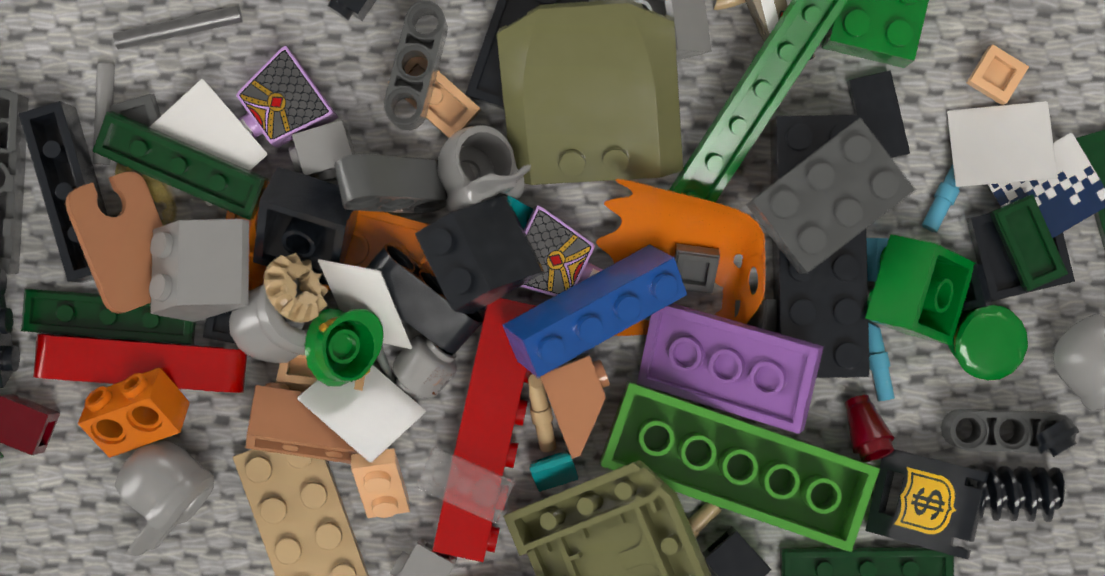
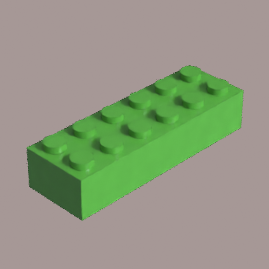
[599,381,880,552]

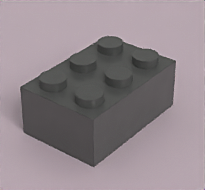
[746,118,916,274]

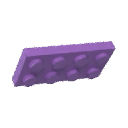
[637,303,824,434]

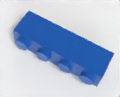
[502,245,687,378]

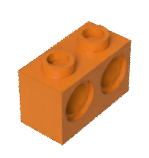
[78,367,190,458]

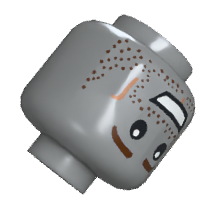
[393,335,457,399]

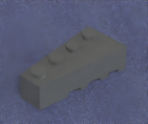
[0,88,29,274]

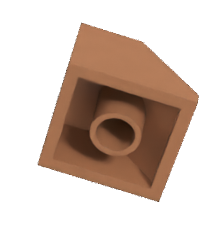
[541,354,610,459]

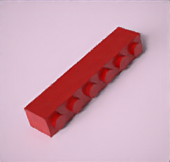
[432,298,536,562]

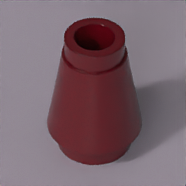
[844,394,894,462]

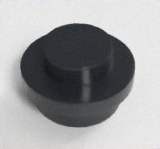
[1035,419,1080,457]

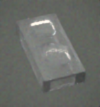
[415,446,515,524]

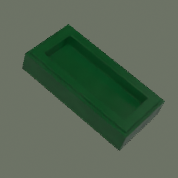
[989,194,1068,291]

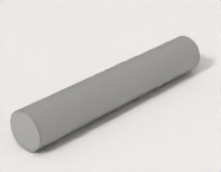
[93,63,115,165]

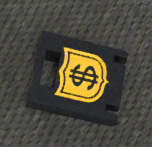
[865,449,989,559]

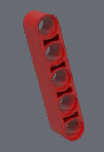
[33,334,247,393]

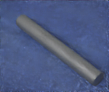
[113,5,243,50]

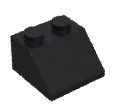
[253,167,358,286]
[415,195,545,314]

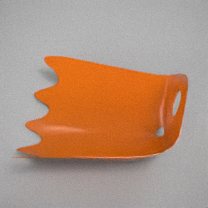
[596,179,765,336]

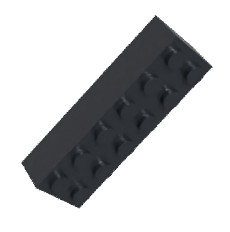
[770,115,870,378]

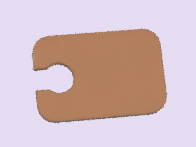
[65,171,163,314]

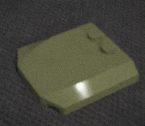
[497,0,683,185]
[503,460,712,576]

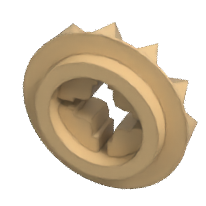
[264,253,328,323]

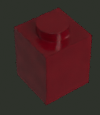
[0,394,60,456]

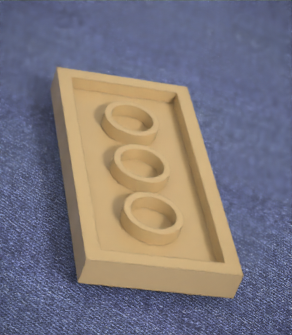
[233,449,369,576]

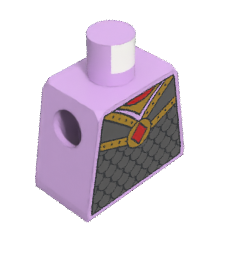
[236,46,338,148]
[520,205,604,296]

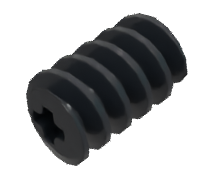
[966,465,1065,522]

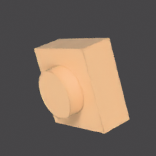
[966,44,1029,105]

